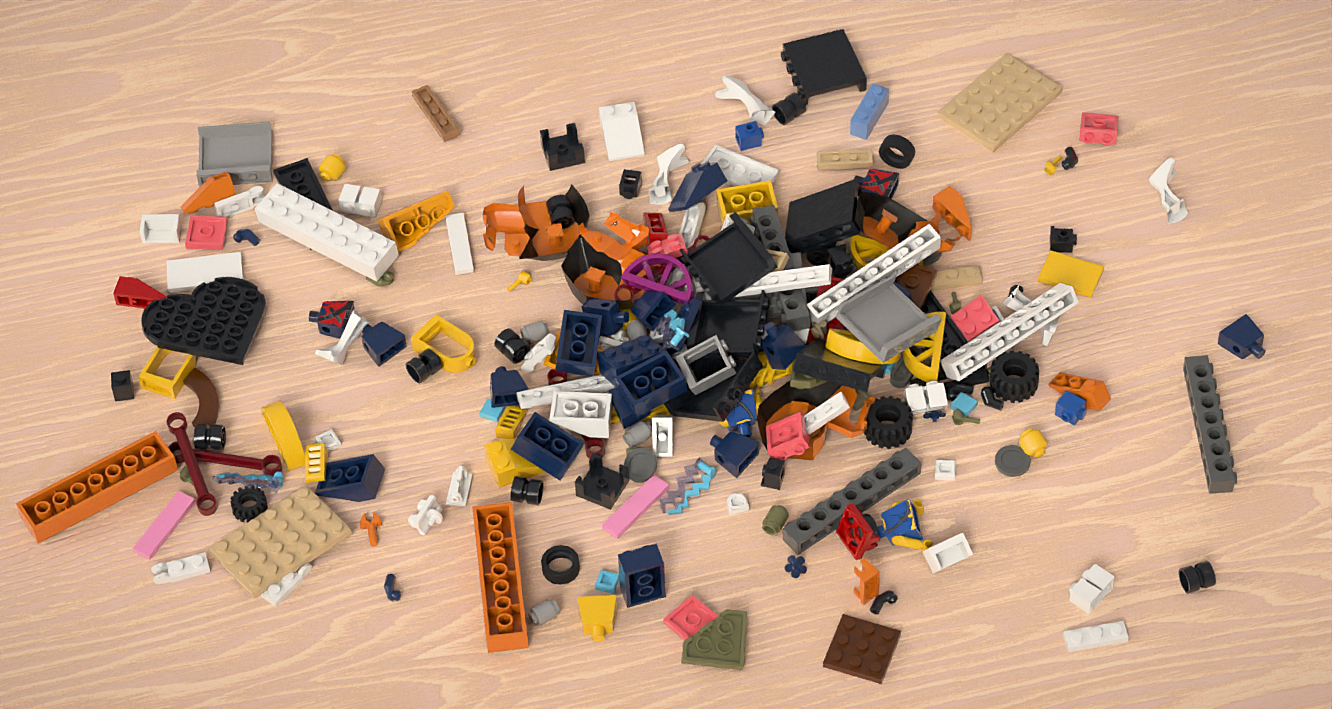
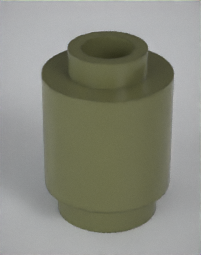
[762,505,789,535]

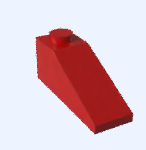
[643,212,668,253]
[113,276,167,309]

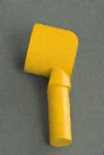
[1044,155,1062,175]
[507,271,532,292]

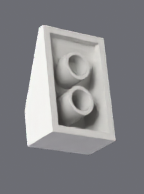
[599,102,645,161]
[549,391,612,438]

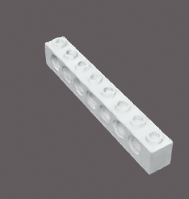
[807,224,941,324]
[940,283,1079,381]

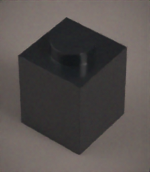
[111,370,134,402]

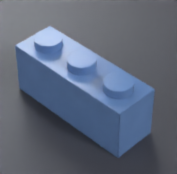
[850,83,889,140]

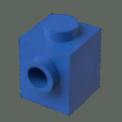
[735,121,764,151]
[1055,391,1087,426]

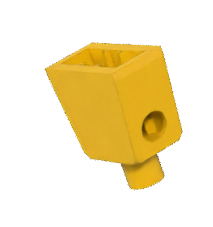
[577,595,617,642]

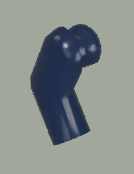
[233,229,261,246]
[384,574,401,602]

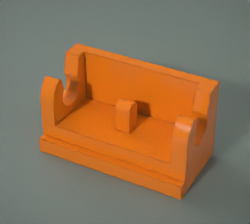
[854,557,880,605]

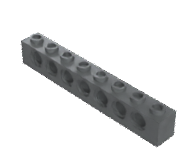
[750,205,810,331]
[1183,355,1237,494]
[783,448,921,555]

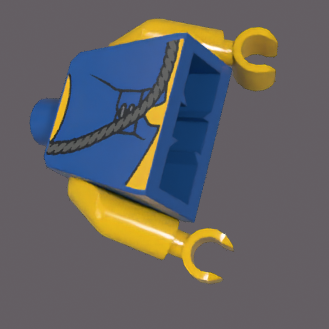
[717,388,762,437]
[877,499,933,553]

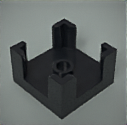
[540,123,585,171]
[575,453,629,510]

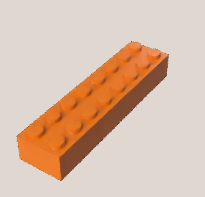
[16,431,178,544]
[472,502,529,653]

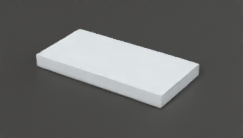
[701,144,780,187]
[166,252,243,293]

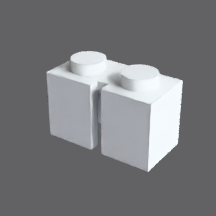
[339,184,382,217]
[903,381,948,415]
[1069,564,1115,614]

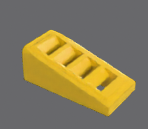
[495,406,527,439]
[305,443,328,483]

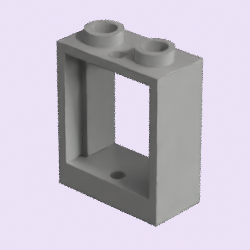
[675,335,737,395]

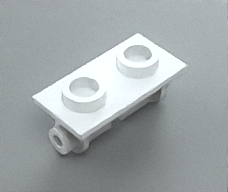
[446,466,473,507]

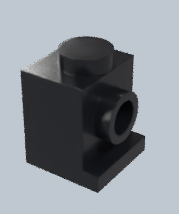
[619,169,642,199]
[1050,226,1077,253]
[827,243,853,277]
[761,457,785,490]

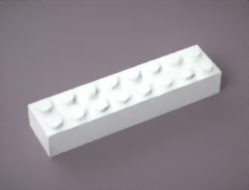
[255,183,399,281]

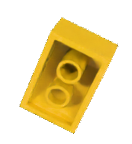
[484,438,545,488]

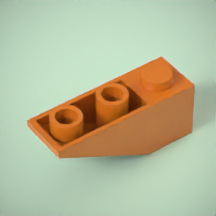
[181,171,236,214]
[932,186,972,241]
[1048,372,1111,411]

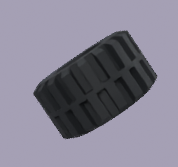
[990,350,1039,403]
[864,396,913,449]

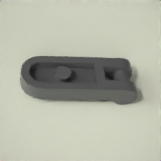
[890,345,926,388]

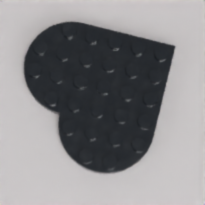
[141,277,266,365]

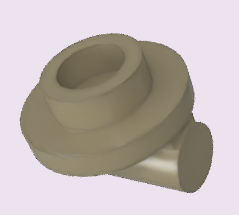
[810,320,827,340]

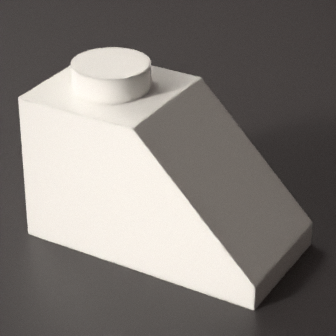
[652,415,673,457]

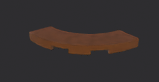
[183,368,219,428]

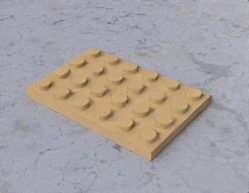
[937,53,1063,152]
[208,485,352,599]

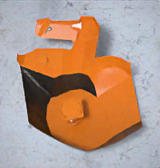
[483,184,590,261]
[855,193,961,253]
[561,212,651,309]
[757,380,876,460]

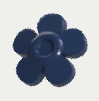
[923,410,946,422]
[785,555,807,578]

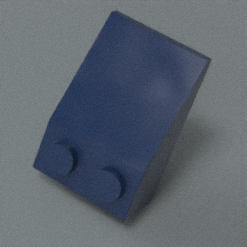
[668,161,728,212]
[315,454,385,502]

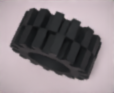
[230,485,268,523]

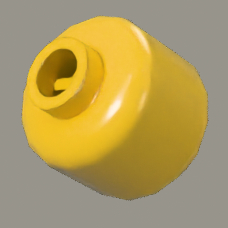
[319,154,346,182]
[1019,428,1048,458]

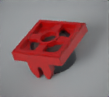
[836,503,881,560]

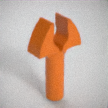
[360,512,382,546]

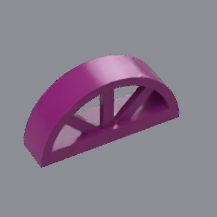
[621,254,696,304]

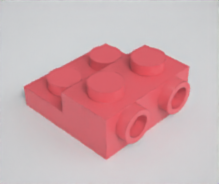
[1079,112,1118,145]
[766,412,810,461]

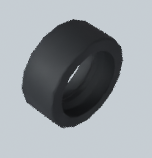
[878,134,916,169]
[541,545,580,585]

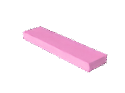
[602,475,669,539]
[133,491,196,559]

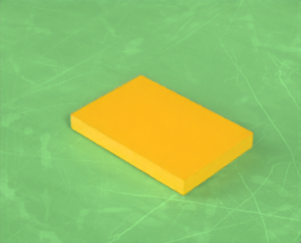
[1038,251,1104,298]

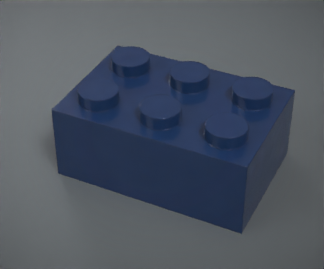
[555,310,602,377]
[597,335,666,389]
[615,351,688,417]
[511,412,585,481]
[618,544,666,608]

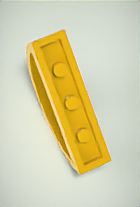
[850,235,923,270]
[902,312,946,382]
[825,328,900,364]
[261,400,305,471]

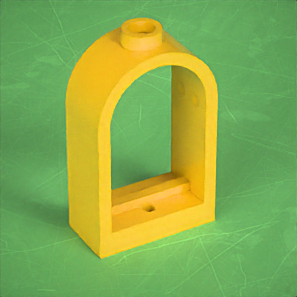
[411,314,477,373]
[138,347,197,399]

